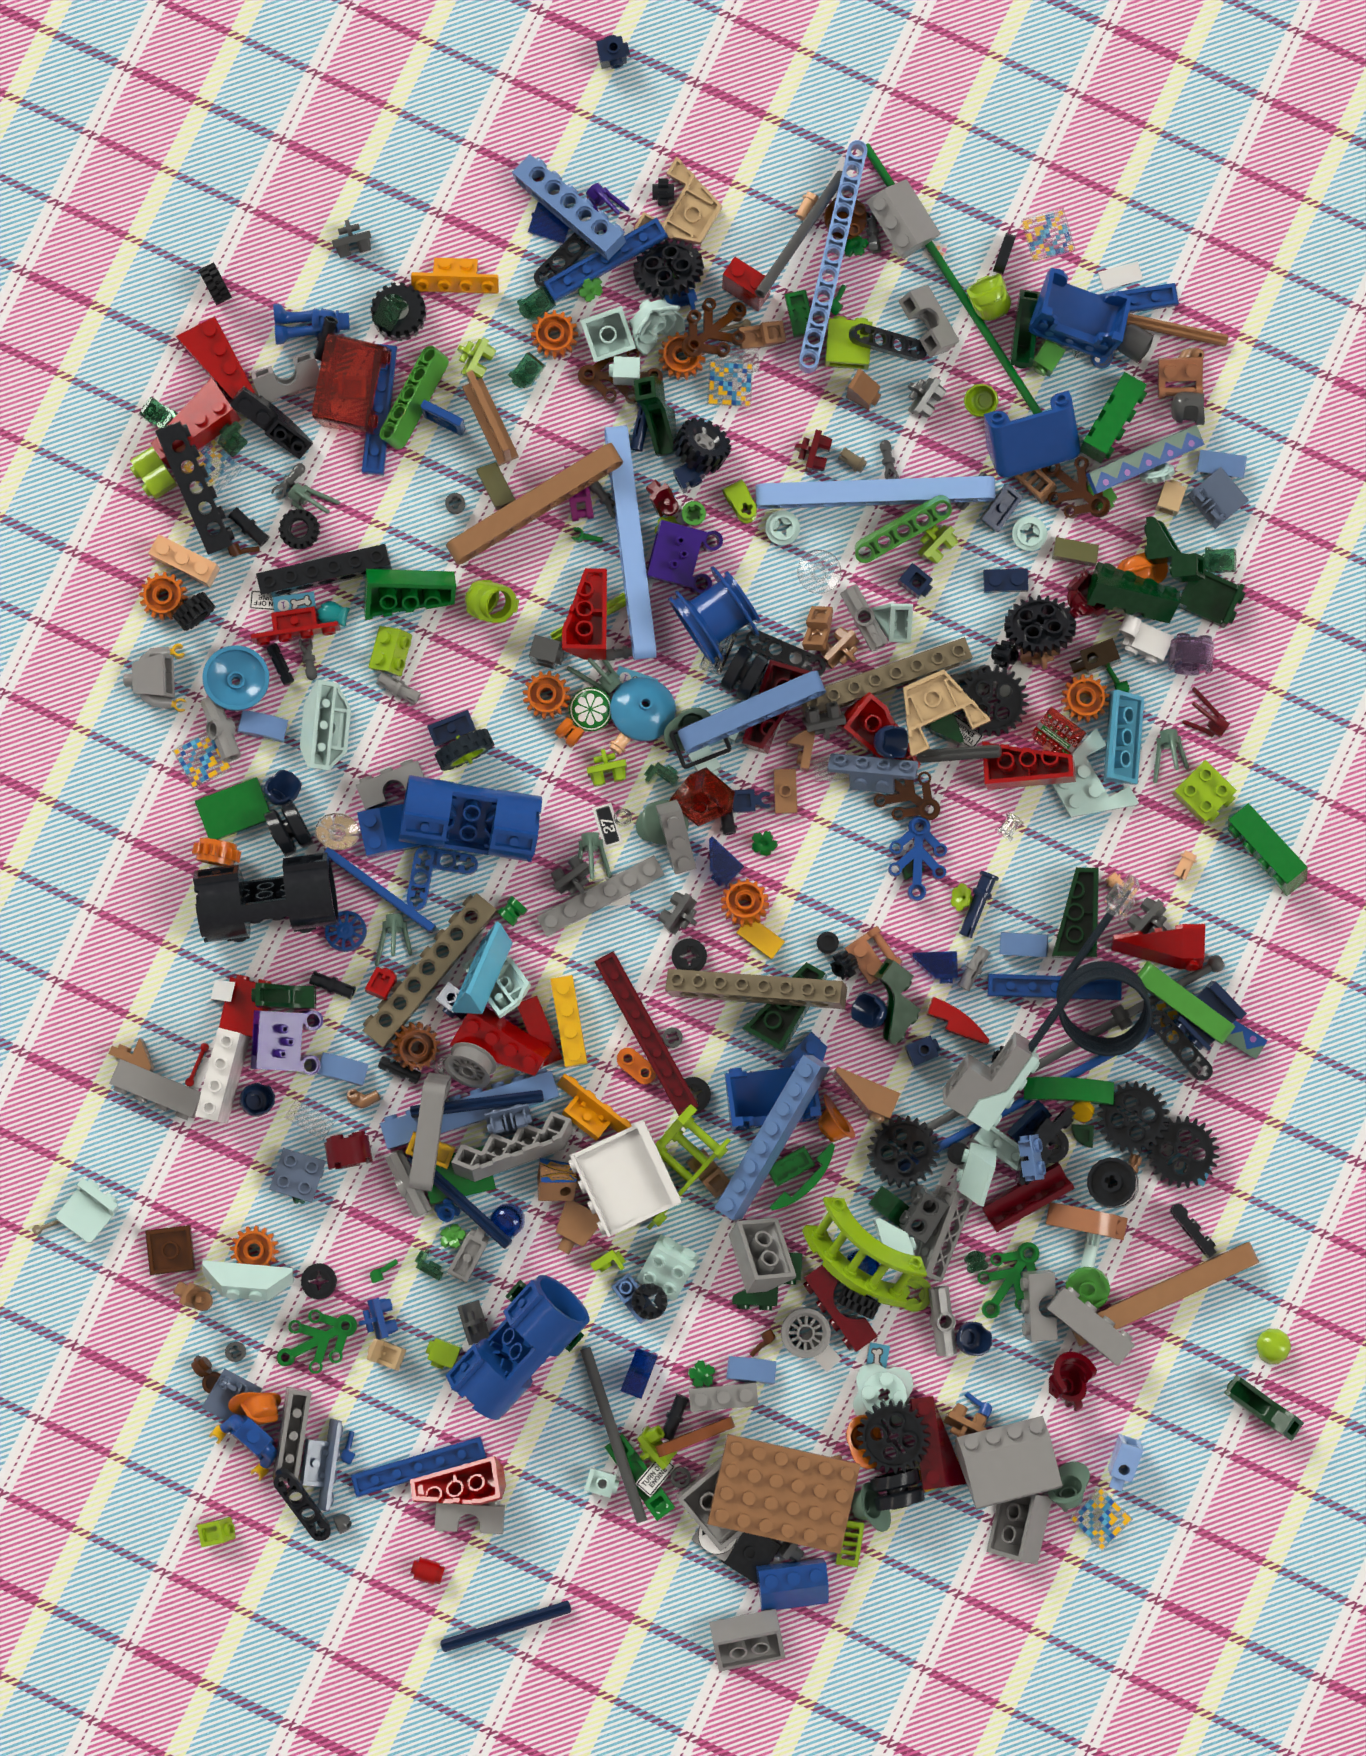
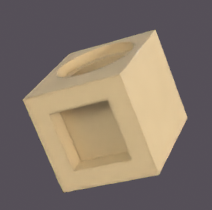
[1155,480,1186,517]

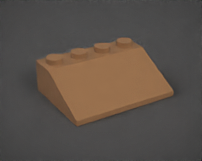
[832,1067,901,1124]

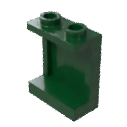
[1178,570,1246,628]

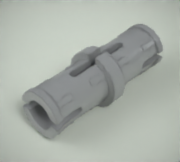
[376,672,421,705]
[957,946,991,991]

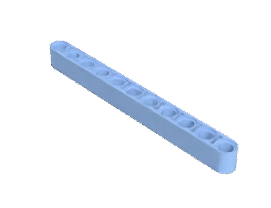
[798,140,867,373]
[604,425,657,660]
[755,476,996,509]

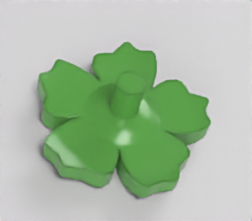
[578,278,603,302]
[440,1224,466,1249]

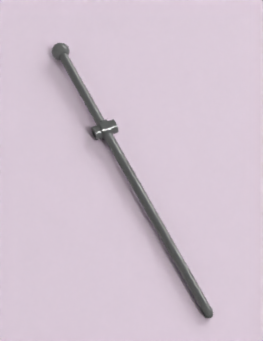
[926,955,1225,1130]

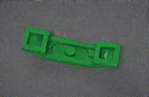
[1023,1077,1114,1105]
[769,1143,835,1211]
[605,1434,675,1521]

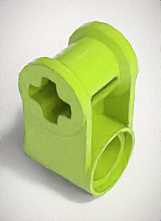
[722,479,757,524]

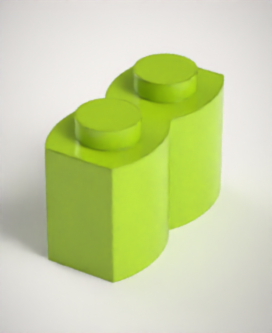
[130,446,178,499]

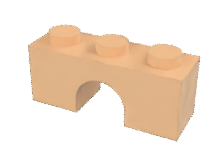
[148,534,220,588]

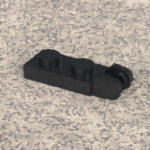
[1169,1203,1216,1258]

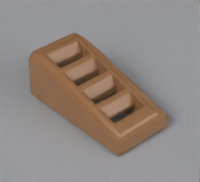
[1013,469,1057,504]

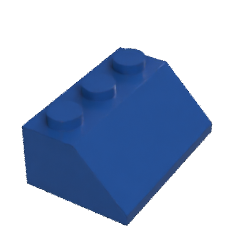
[756,1558,829,1611]

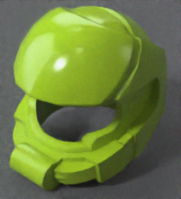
[967,273,1011,321]
[465,580,520,623]

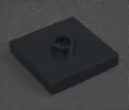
[718,1532,781,1584]

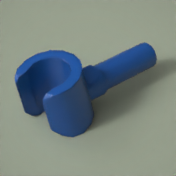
[965,1392,992,1419]
[341,1431,356,1465]

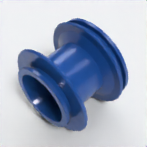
[668,566,760,665]

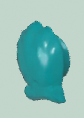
[317,601,350,627]

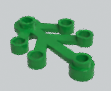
[977,1242,1039,1318]
[277,1309,357,1374]

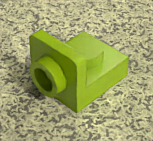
[590,1249,626,1273]
[197,1517,236,1547]

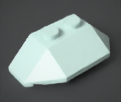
[300,680,351,771]
[462,957,531,1019]
[202,1260,294,1302]

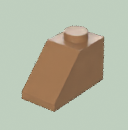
[846,369,881,410]

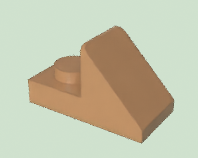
[786,729,815,772]
[108,1038,155,1072]

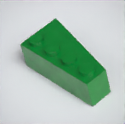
[1080,372,1147,463]
[364,569,456,620]
[1228,803,1308,896]

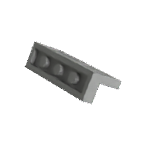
[915,1186,973,1282]

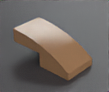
[737,320,786,351]
[802,606,833,651]
[686,1148,730,1198]

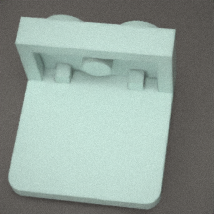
[56,1178,118,1243]
[637,1235,700,1301]

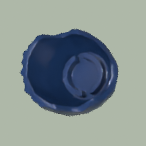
[873,725,908,759]
[264,770,302,806]
[851,992,888,1029]

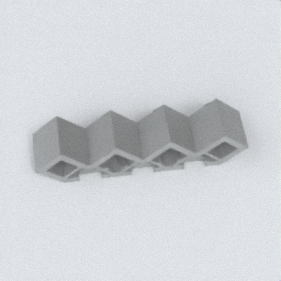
[452,1111,574,1182]

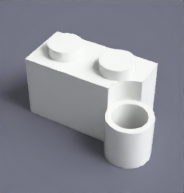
[1119,615,1174,665]

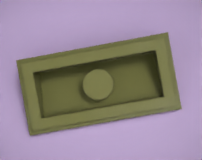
[476,462,515,511]
[1052,537,1099,567]

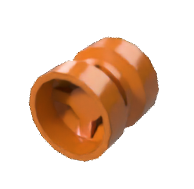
[554,717,585,748]

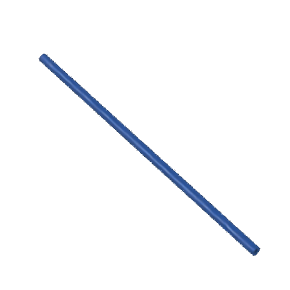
[887,1024,1161,1180]

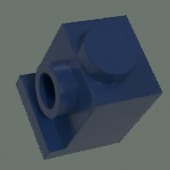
[673,463,709,494]
[897,563,933,599]

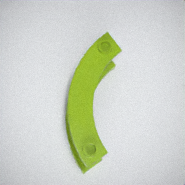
[647,1104,731,1230]
[802,1197,927,1308]

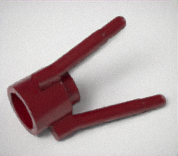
[1182,687,1230,738]

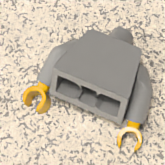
[123,643,186,712]

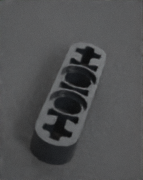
[534,231,599,289]
[849,323,927,361]
[745,631,826,676]
[1150,1010,1213,1081]
[273,1468,331,1541]

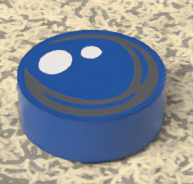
[1090,353,1113,369]

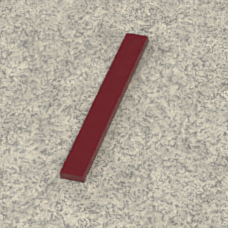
[594,951,699,1116]

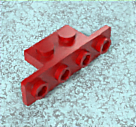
[251,606,341,645]

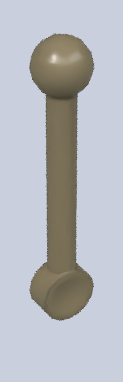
[719,319,751,332]
[32,1220,60,1235]

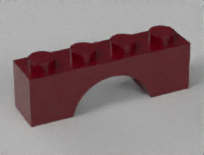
[803,1265,878,1352]

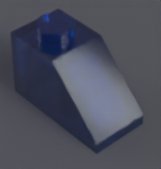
[709,836,744,888]
[911,951,958,984]
[620,1348,658,1399]

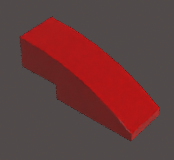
[518,996,562,1067]
[926,997,989,1045]

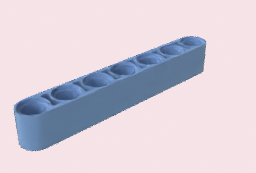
[678,671,826,753]

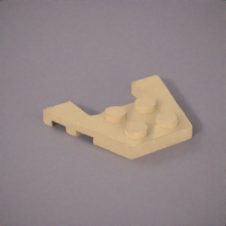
[634,157,722,245]
[903,669,991,757]

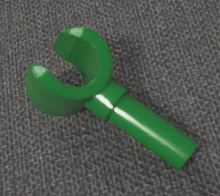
[830,284,846,316]
[571,527,603,543]
[1106,667,1130,693]
[370,1259,398,1283]

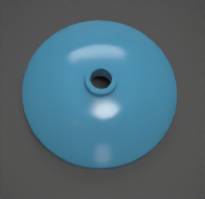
[203,645,269,711]
[610,677,676,741]

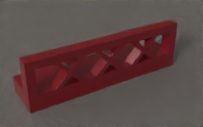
[981,1162,1075,1232]

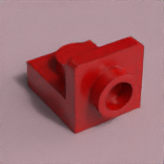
[365,967,397,1001]

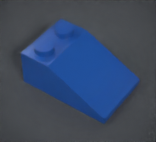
[357,804,426,858]

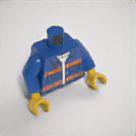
[209,1414,278,1481]

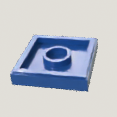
[421,400,466,436]

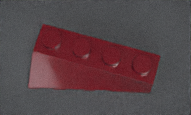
[742,660,811,754]
[910,1396,967,1490]

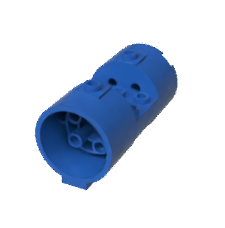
[399,775,542,862]
[446,1275,590,1420]

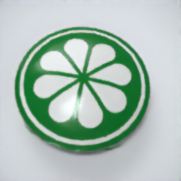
[569,687,612,731]

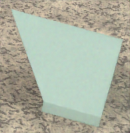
[871,603,913,643]

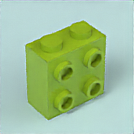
[825,316,873,370]
[1172,760,1237,824]

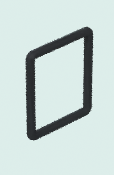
[670,717,732,769]

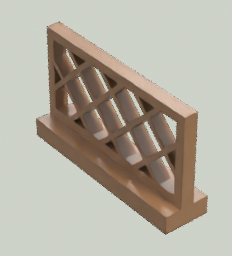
[462,370,519,466]

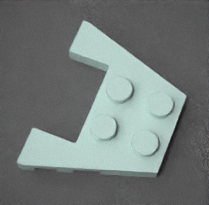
[1051,729,1139,818]

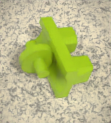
[457,337,496,379]
[917,525,958,564]
[586,748,627,787]
[637,1425,678,1470]

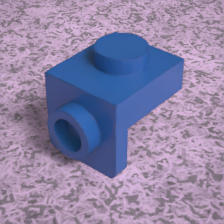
[664,288,698,310]

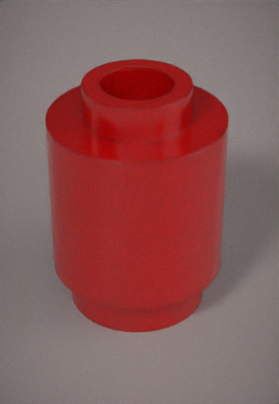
[410,1557,445,1585]

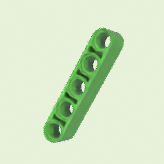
[380,346,449,450]
[855,495,952,563]
[1137,961,1236,1044]

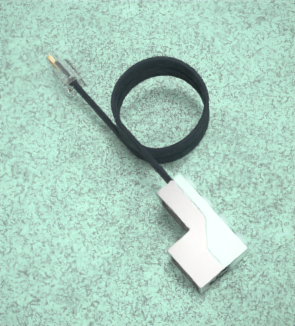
[942,874,1152,1131]

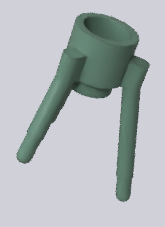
[288,483,340,514]
[567,658,621,694]
[1153,729,1189,783]
[578,832,612,880]
[375,914,412,966]

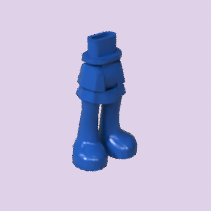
[273,303,350,345]

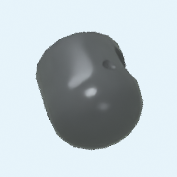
[1117,324,1154,363]
[1171,392,1205,425]

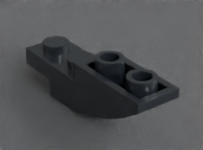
[230,386,313,460]
[1015,1107,1075,1186]

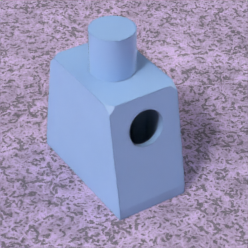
[1108,1434,1143,1491]

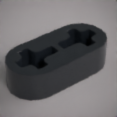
[993,233,1016,275]

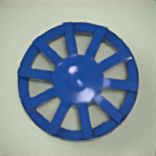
[325,911,367,952]

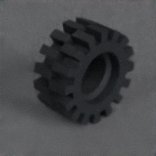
[198,262,232,306]
[278,509,320,549]
[173,592,215,631]
[837,1285,881,1319]

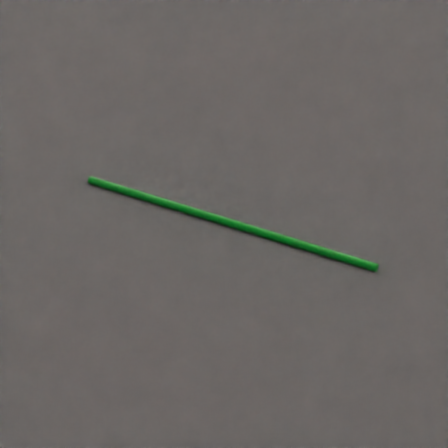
[866,143,1042,414]

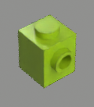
[425,1338,462,1370]

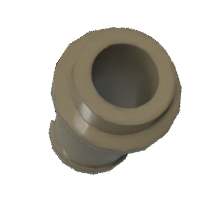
[838,447,867,473]

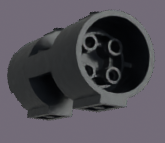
[193,852,339,943]

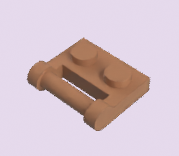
[1158,357,1203,399]
[844,926,902,985]

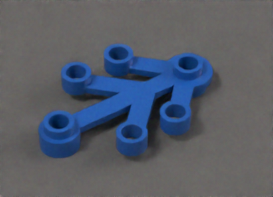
[888,816,947,901]

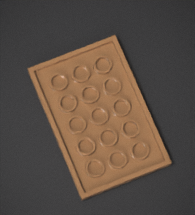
[707,1434,860,1554]

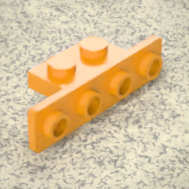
[411,258,499,294]
[557,1073,632,1141]

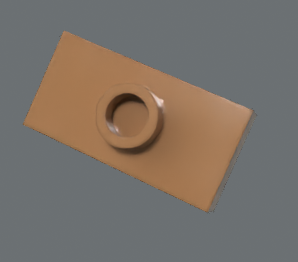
[774,769,797,814]

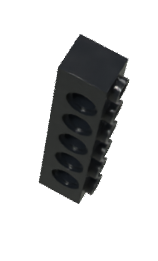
[155,420,235,555]
[256,544,392,599]

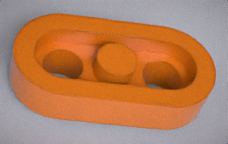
[617,1048,656,1085]

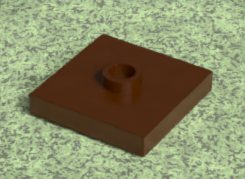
[145,1225,196,1275]

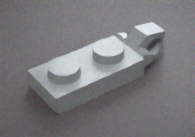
[447,1226,489,1283]

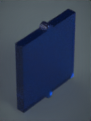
[528,201,571,244]

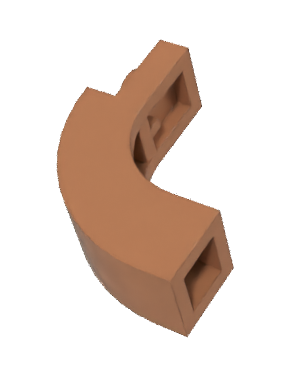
[1046,1202,1128,1240]

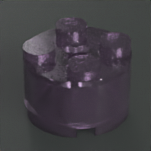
[1168,633,1214,675]

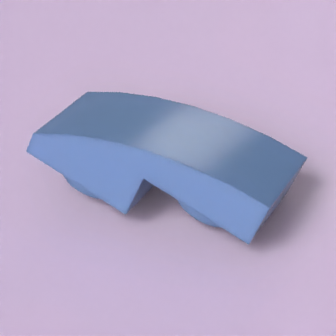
[1197,450,1247,478]
[237,710,288,742]
[999,932,1048,957]
[317,1052,369,1086]
[611,1273,654,1324]
[726,1356,777,1385]

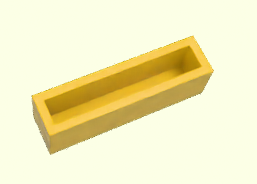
[550,975,588,1068]

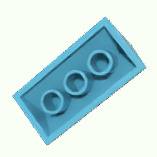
[1103,690,1145,784]
[451,922,513,1014]

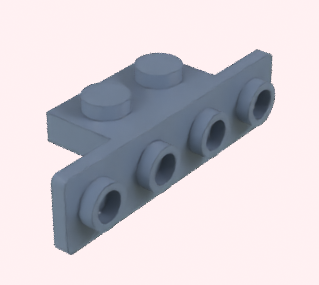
[828,753,918,794]
[300,1419,343,1512]

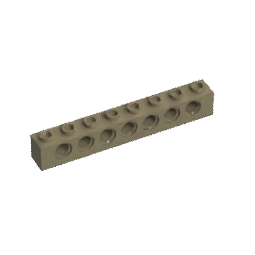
[800,637,973,717]
[362,893,498,1049]
[665,969,847,1009]

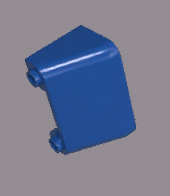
[1029,267,1132,358]
[984,390,1081,478]
[725,1060,822,1131]

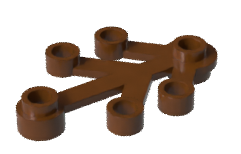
[682,298,747,358]
[578,349,663,404]
[1041,456,1111,519]
[874,758,940,821]

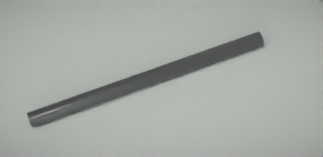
[755,170,842,298]
[580,1347,647,1523]

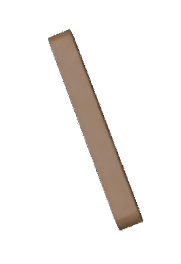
[446,443,623,565]
[1072,1241,1259,1346]

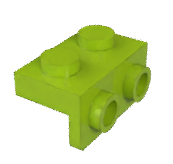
[368,626,412,677]

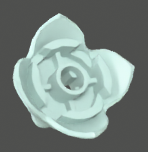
[629,299,685,356]
[853,1364,913,1424]

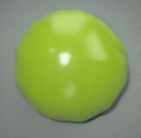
[964,384,999,417]
[1256,1328,1291,1364]

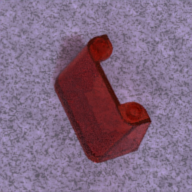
[312,334,391,434]

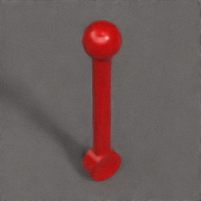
[185,1043,209,1087]

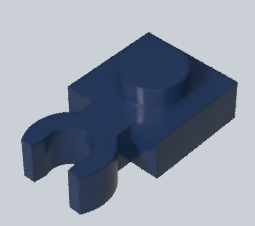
[732,789,771,813]

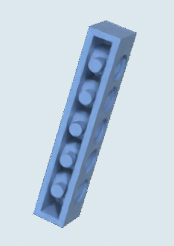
[512,154,626,260]

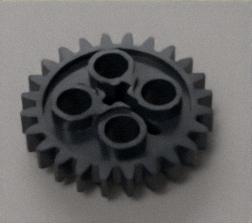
[633,239,704,300]
[1004,595,1076,657]
[959,665,1029,737]
[1097,1081,1171,1154]
[867,1116,940,1188]
[1147,1116,1220,1188]
[857,1399,931,1474]

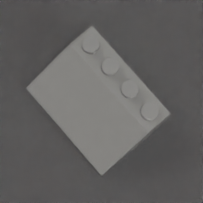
[955,1416,1063,1510]
[676,1456,743,1552]

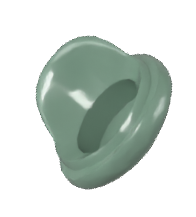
[636,800,689,845]

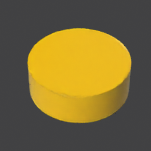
[1071,1102,1094,1122]

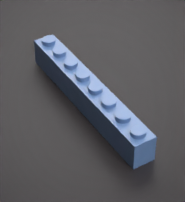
[715,1055,830,1220]
[380,1068,560,1150]

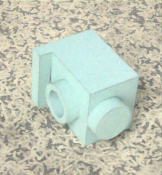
[584,1467,620,1498]

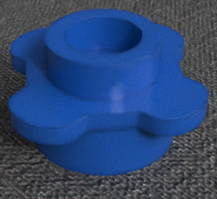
[434,1198,461,1222]

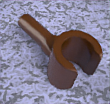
[227,543,260,557]
[749,1329,775,1357]

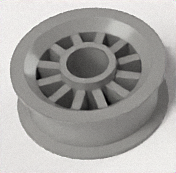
[444,1042,497,1088]
[781,1308,831,1358]

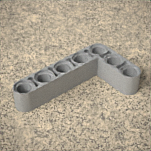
[409,1072,452,1191]

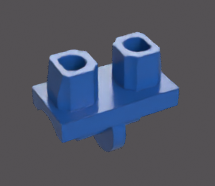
[358,1297,398,1339]

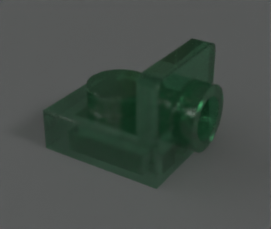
[415,1248,445,1281]

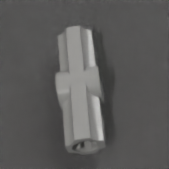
[840,585,888,652]
[200,697,241,763]
[385,1149,432,1218]
[928,1286,957,1356]

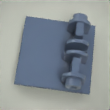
[1187,467,1249,529]
[484,1103,535,1136]
[269,1148,326,1203]
[201,1368,262,1421]

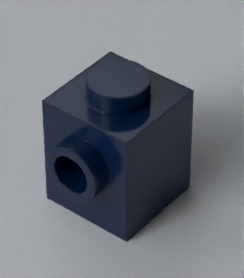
[904,1035,941,1067]

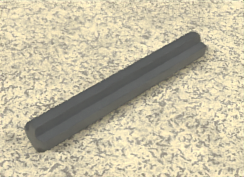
[917,745,1002,763]

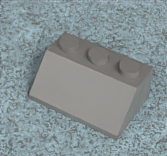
[866,179,941,259]
[729,1218,796,1293]
[986,1494,1052,1565]
[709,1609,786,1672]

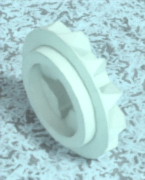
[1139,463,1175,484]
[765,510,800,546]
[1012,516,1047,551]

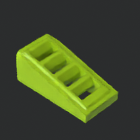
[835,1520,865,1568]

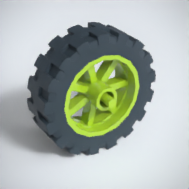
[434,728,495,771]

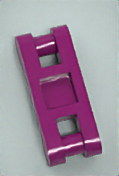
[564,465,594,522]

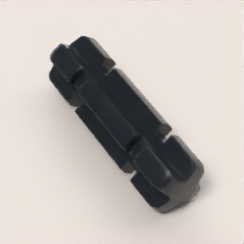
[267,643,294,686]
[378,1056,421,1084]

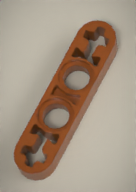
[655,1416,735,1457]

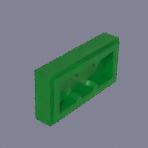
[784,290,810,338]
[769,1146,815,1187]

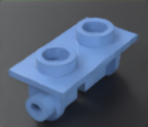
[1018,1134,1046,1181]

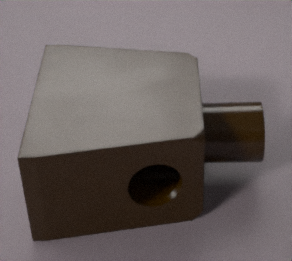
[1069,638,1122,675]

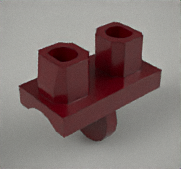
[794,429,833,473]
[646,479,679,517]

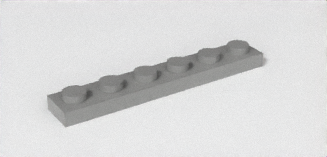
[537,855,664,937]

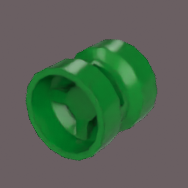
[497,896,528,926]

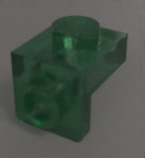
[517,287,556,320]
[372,294,408,331]
[508,352,546,389]
[139,396,178,429]
[217,421,248,457]
[1202,547,1236,573]
[644,762,680,787]

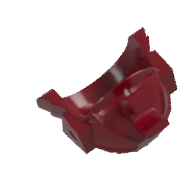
[1066,568,1105,618]
[1049,1352,1097,1411]

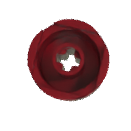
[324,1131,373,1170]

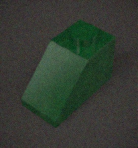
[924,713,964,746]
[868,1186,910,1229]

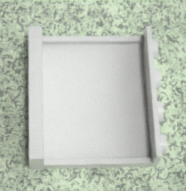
[195,1028,250,1124]
[568,1120,682,1237]

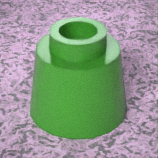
[682,501,706,526]

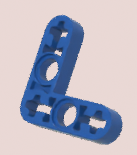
[406,847,478,911]

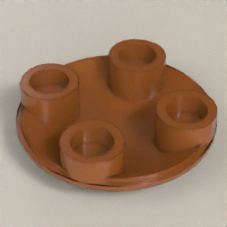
[824,197,867,239]

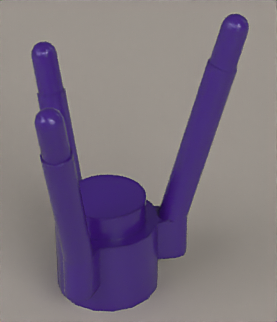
[586,182,630,233]

